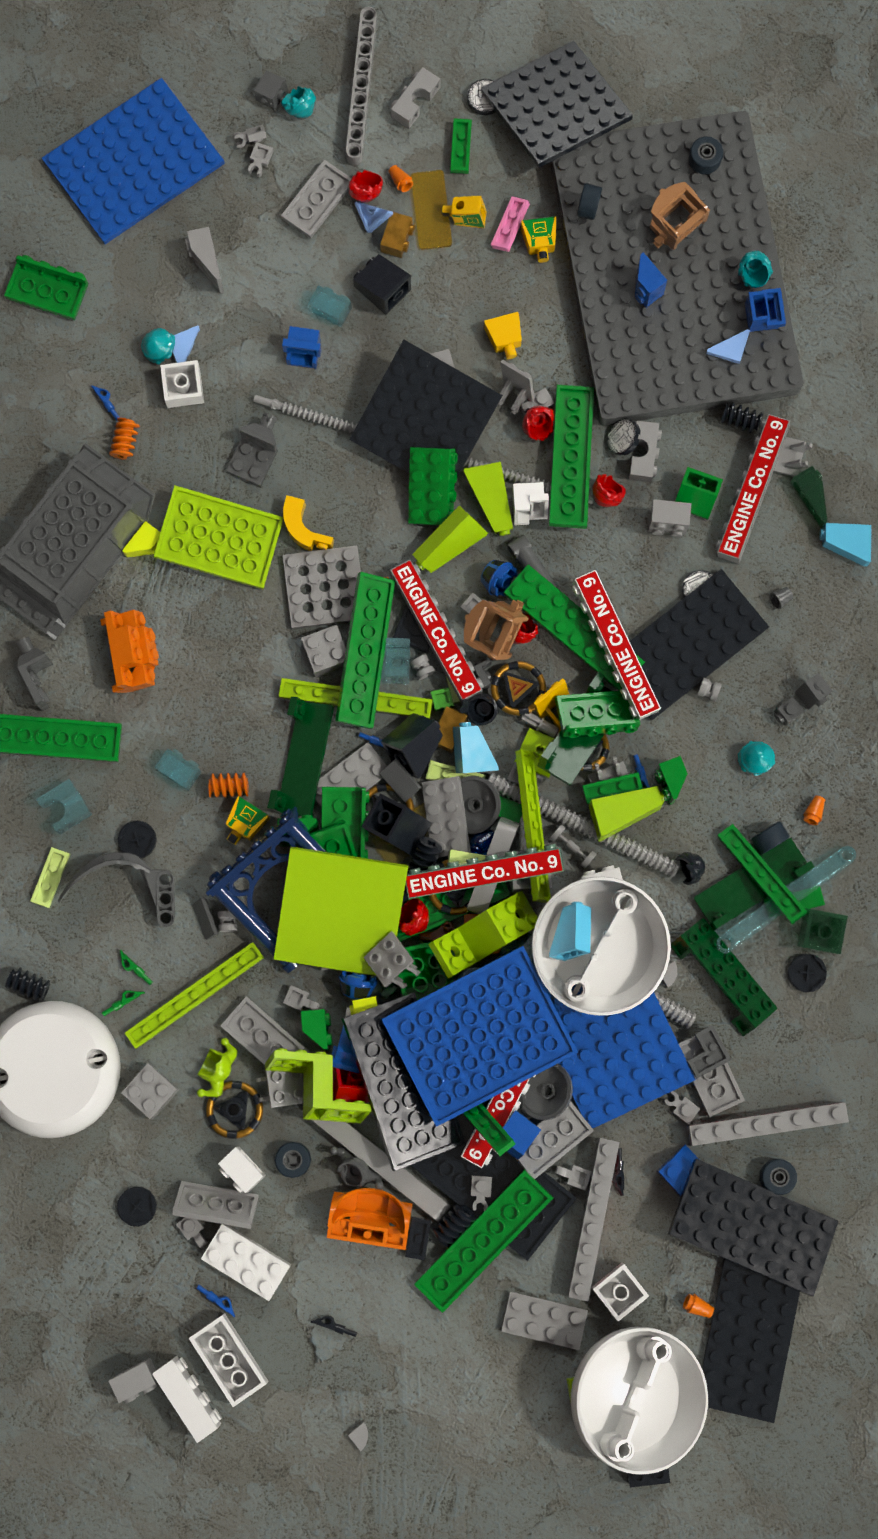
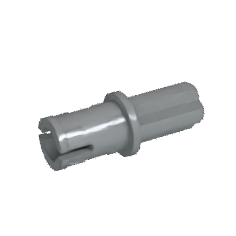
[521,713,559,738]

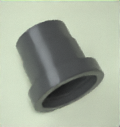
[769,587,793,609]

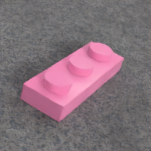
[491,197,530,252]

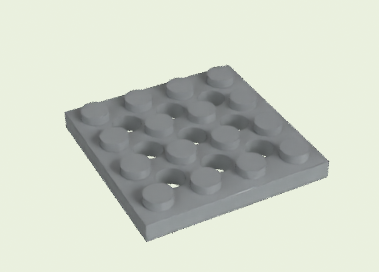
[283,545,361,630]

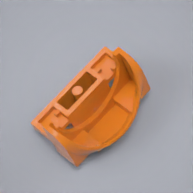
[100,610,159,693]
[327,1188,413,1250]

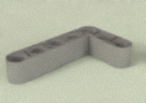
[467,817,520,914]

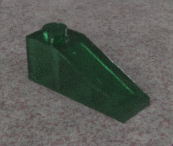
[791,466,828,529]

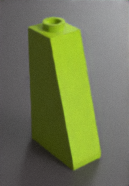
[464,462,513,536]
[412,505,488,573]
[588,786,664,842]

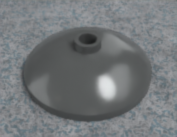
[461,776,501,834]
[519,1064,573,1120]

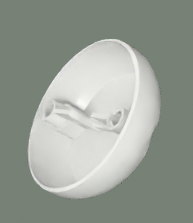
[532,877,671,1015]
[0,1001,121,1138]
[571,1327,708,1474]

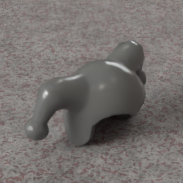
[330,1146,383,1190]

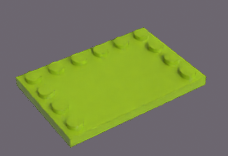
[154,485,284,590]

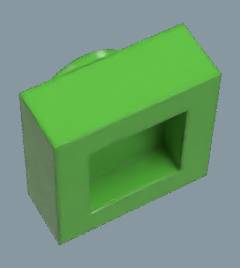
[431,687,454,711]

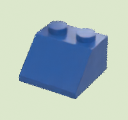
[635,252,667,308]
[657,1144,698,1197]

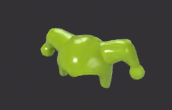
[197,1038,238,1097]

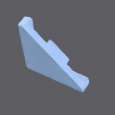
[354,202,393,233]
[173,325,200,363]
[706,329,750,364]

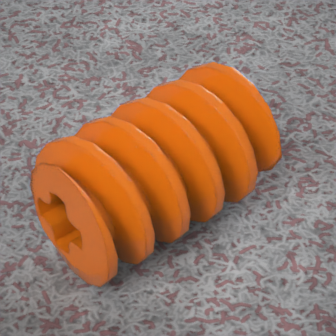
[109,417,140,460]
[209,773,249,798]

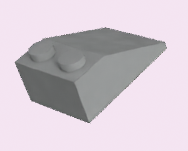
[185,227,224,293]

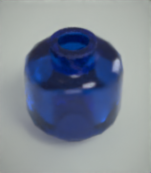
[470,830,494,855]

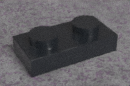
[405,1217,432,1260]

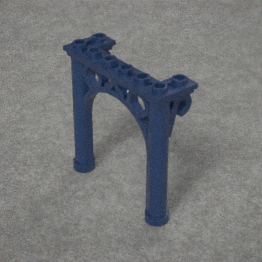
[206,806,326,973]

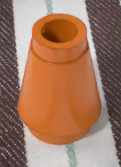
[388,165,413,192]
[803,795,825,825]
[683,1294,714,1318]

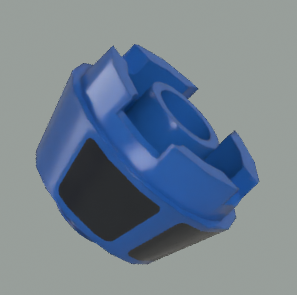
[481,560,518,597]
[339,971,378,1000]

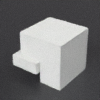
[513,482,549,525]

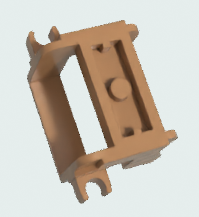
[650,182,710,250]
[464,600,529,661]

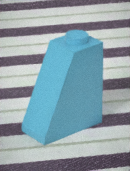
[819,523,871,566]
[453,722,499,773]
[549,902,591,961]

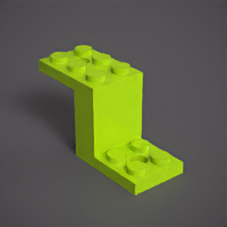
[428,891,538,978]
[265,1048,371,1123]

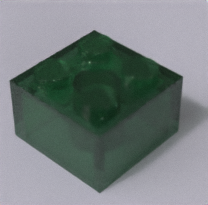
[797,908,848,954]

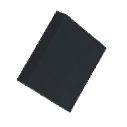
[392,604,430,653]

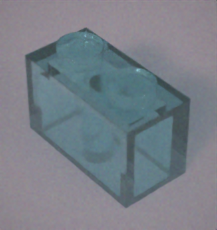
[308,285,352,327]
[155,749,201,791]

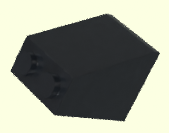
[353,254,411,315]
[381,713,443,778]
[361,793,431,856]

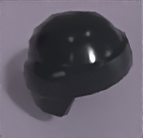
[459,693,498,726]
[675,852,705,885]

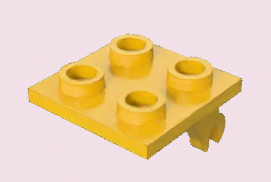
[534,678,570,729]

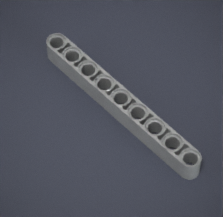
[346,7,377,166]
[302,1110,451,1222]

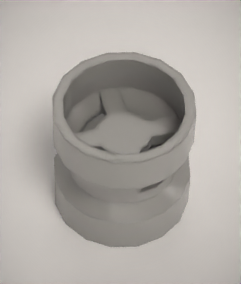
[410,654,435,680]
[697,678,722,702]
[218,911,237,932]

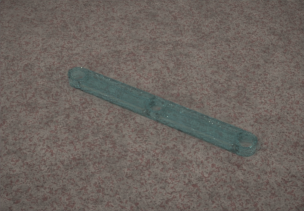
[716,846,856,954]

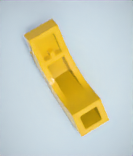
[283,495,334,551]

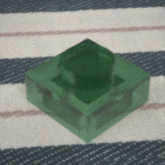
[381,982,400,1000]

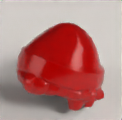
[348,169,383,203]
[522,405,554,441]
[592,474,626,507]
[513,613,538,644]
[398,898,429,936]

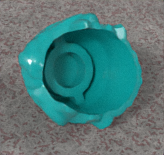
[281,86,316,118]
[738,250,773,288]
[141,328,175,365]
[738,741,775,776]

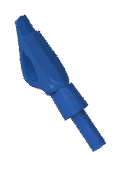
[91,386,120,421]
[359,732,384,748]
[633,754,650,789]
[196,1285,235,1317]

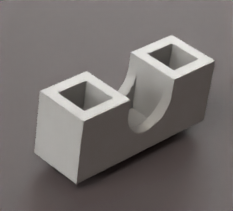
[390,67,441,129]
[629,421,662,483]

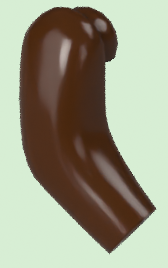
[419,921,454,943]

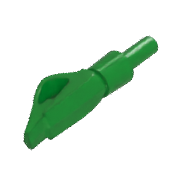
[120,950,153,985]
[102,990,145,1016]

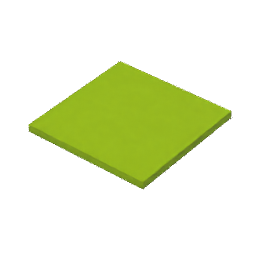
[274,846,408,976]

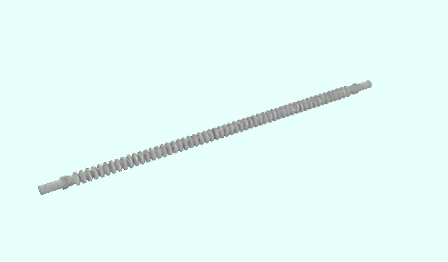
[254,395,594,504]

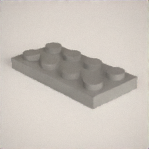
[281,160,352,239]
[315,742,387,806]
[422,776,471,858]
[221,996,305,1065]
[678,1036,745,1117]
[514,1101,594,1179]
[172,1181,259,1229]
[501,1291,588,1350]

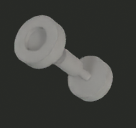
[550,825,597,869]

